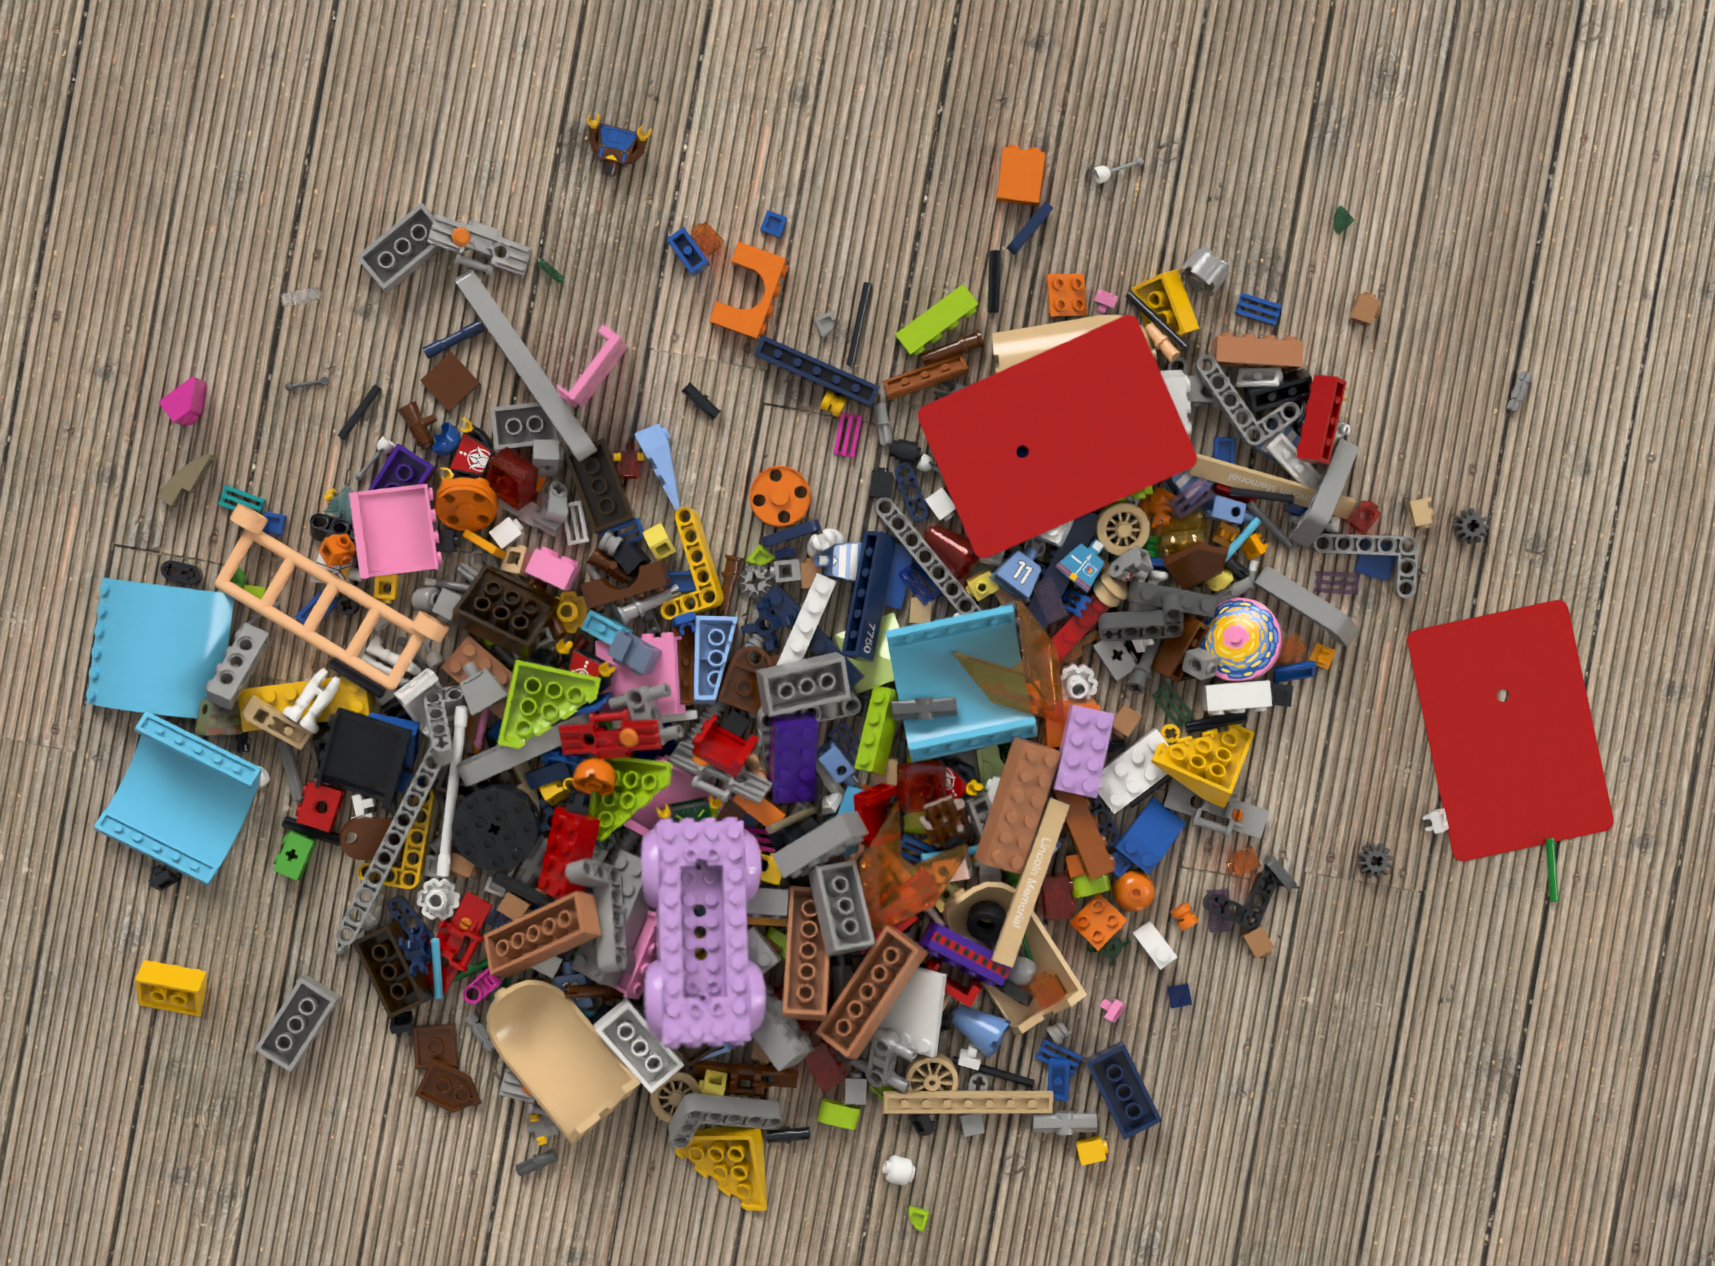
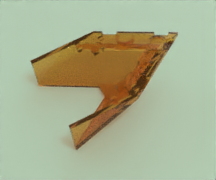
[951,598,1065,724]
[860,801,969,932]

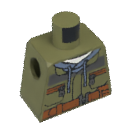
[195,699,242,735]

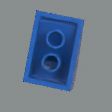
[1114,797,1186,875]

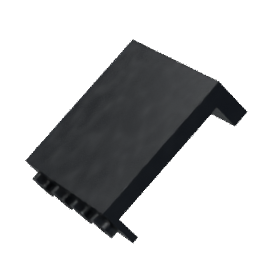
[314,707,413,811]

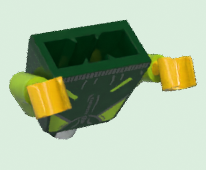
[656,795,722,823]

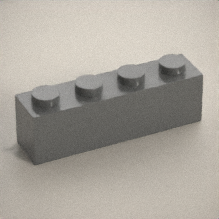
[1126,580,1218,618]

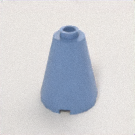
[950,1004,1011,1059]

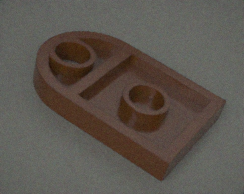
[716,646,773,715]
[339,816,407,862]

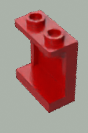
[691,715,759,778]
[853,783,901,848]
[925,957,981,1007]

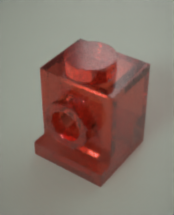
[1345,500,1381,534]

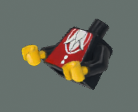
[438,418,504,480]
[556,639,616,693]
[930,756,983,801]

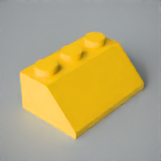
[1131,269,1200,347]
[135,960,207,1017]

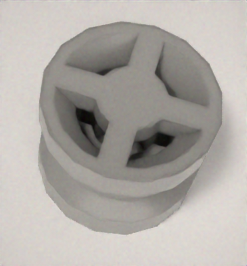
[598,530,623,557]
[1023,537,1046,558]
[1046,1018,1071,1045]

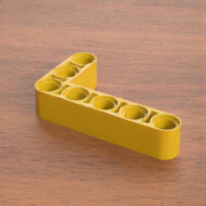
[660,507,724,620]
[357,785,436,889]

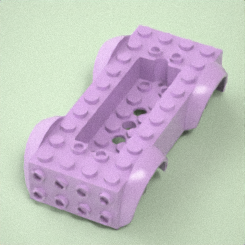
[641,817,766,1048]

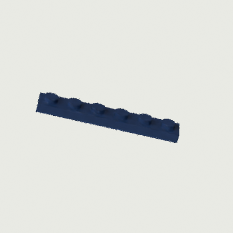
[762,584,865,690]

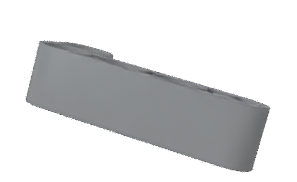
[423,686,466,765]

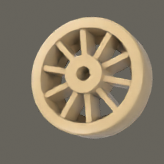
[1095,501,1150,556]
[905,1052,958,1091]
[650,1069,700,1123]

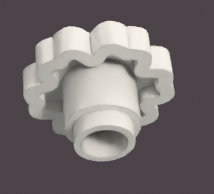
[1054,663,1098,700]
[417,877,461,920]

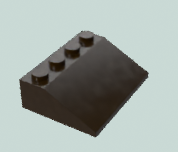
[452,564,560,660]

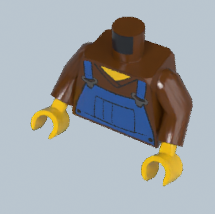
[586,113,652,177]

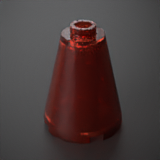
[924,524,979,579]

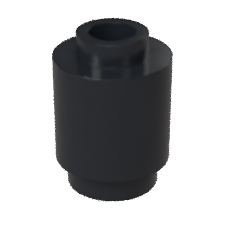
[890,439,921,463]

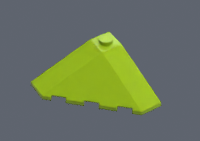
[498,660,601,749]
[588,757,673,841]

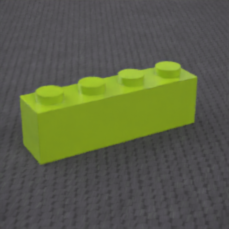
[895,284,978,357]
[854,686,899,776]

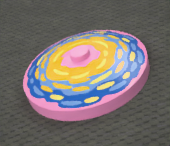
[1200,598,1282,683]

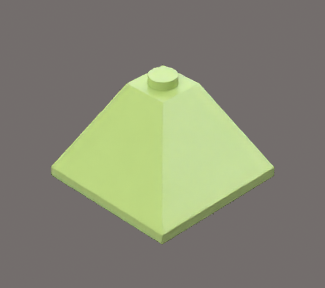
[835,612,899,694]

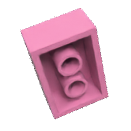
[525,547,582,591]

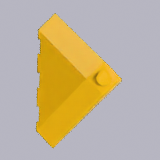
[1151,724,1255,808]
[675,1126,767,1211]

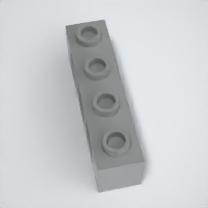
[205,623,269,710]

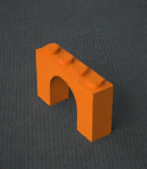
[709,241,789,341]

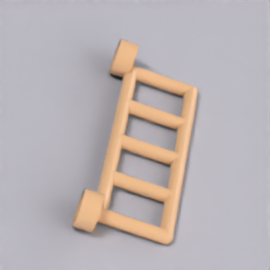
[215,503,449,691]

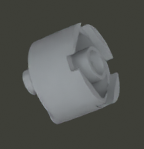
[1179,246,1230,296]

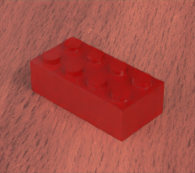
[538,807,601,900]

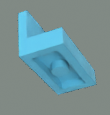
[581,610,634,645]

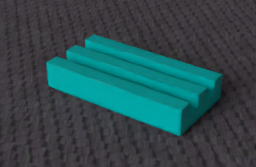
[218,485,266,514]

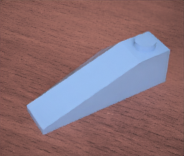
[635,424,680,511]

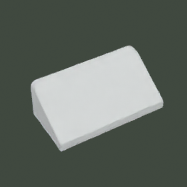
[1236,367,1283,387]

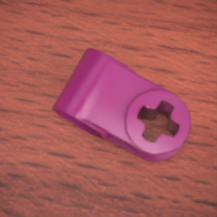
[463,968,504,1004]

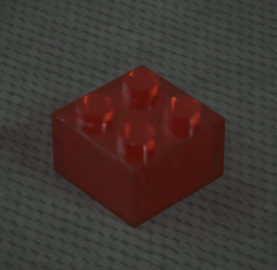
[487,447,539,511]
[897,759,946,814]
[1041,872,1076,921]

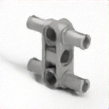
[609,683,683,745]
[849,1028,917,1094]

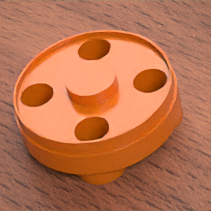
[749,466,811,528]
[435,478,498,531]

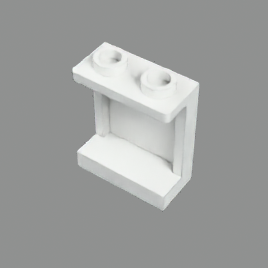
[394,668,455,737]

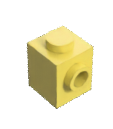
[642,523,676,561]
[965,567,1000,601]
[697,1069,728,1096]

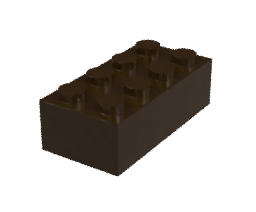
[564,438,636,534]
[353,920,434,1019]

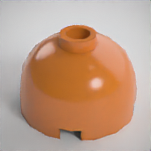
[573,757,616,796]
[1112,870,1155,912]

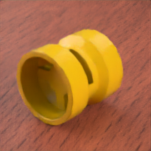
[819,390,847,417]

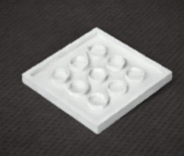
[878,967,947,1058]

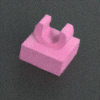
[1094,289,1118,315]
[1100,999,1126,1022]

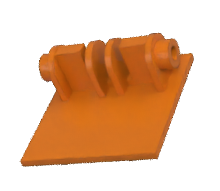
[1045,274,1087,318]
[1069,893,1128,951]

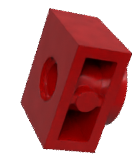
[295,780,346,832]

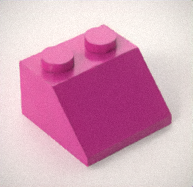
[158,376,206,426]

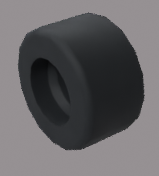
[967,901,1006,942]

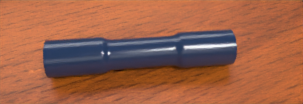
[423,319,485,359]

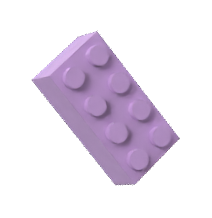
[1051,704,1115,798]

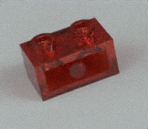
[804,1040,847,1092]

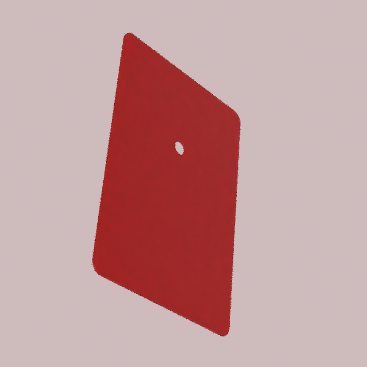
[918,315,1197,558]
[1407,600,1614,861]

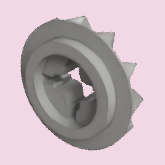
[739,565,772,598]

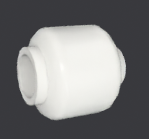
[882,1155,915,1186]

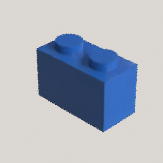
[667,227,710,277]

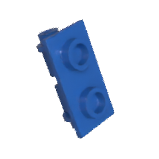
[541,747,588,772]

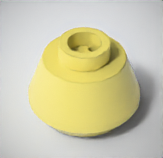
[1206,569,1233,591]

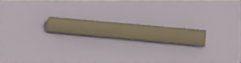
[766,803,820,834]

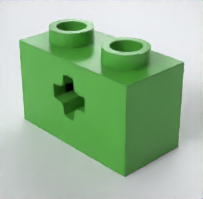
[273,831,318,881]

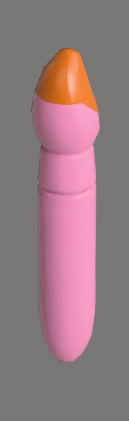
[473,708,490,755]

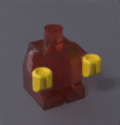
[613,443,646,479]

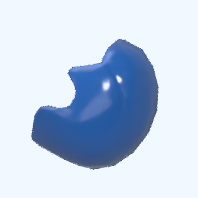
[432,422,461,456]

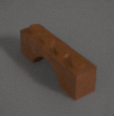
[580,559,672,611]

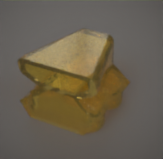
[1162,510,1208,557]

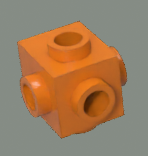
[318,533,356,567]

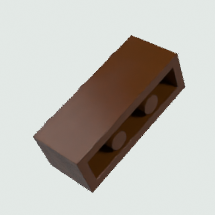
[1151,613,1210,683]

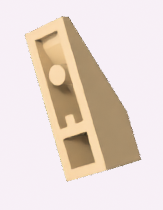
[242,695,312,750]

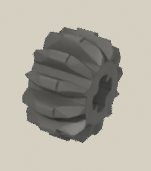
[1452,508,1490,544]
[1356,842,1393,879]

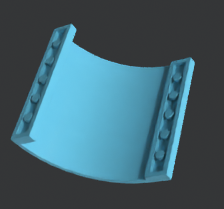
[86,577,234,719]
[885,605,1038,762]
[94,711,261,886]

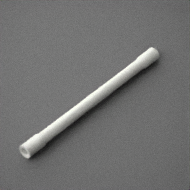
[436,706,469,876]

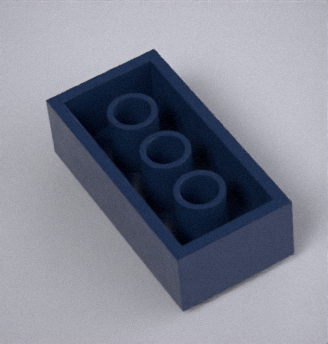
[1084,1041,1162,1140]

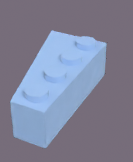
[693,616,738,705]

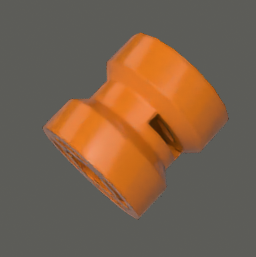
[1170,902,1199,931]

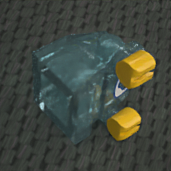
[324,484,354,516]

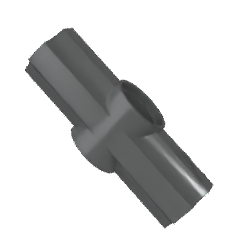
[892,697,957,720]

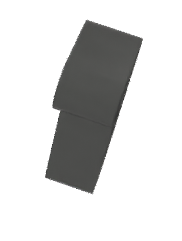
[1098,594,1183,641]

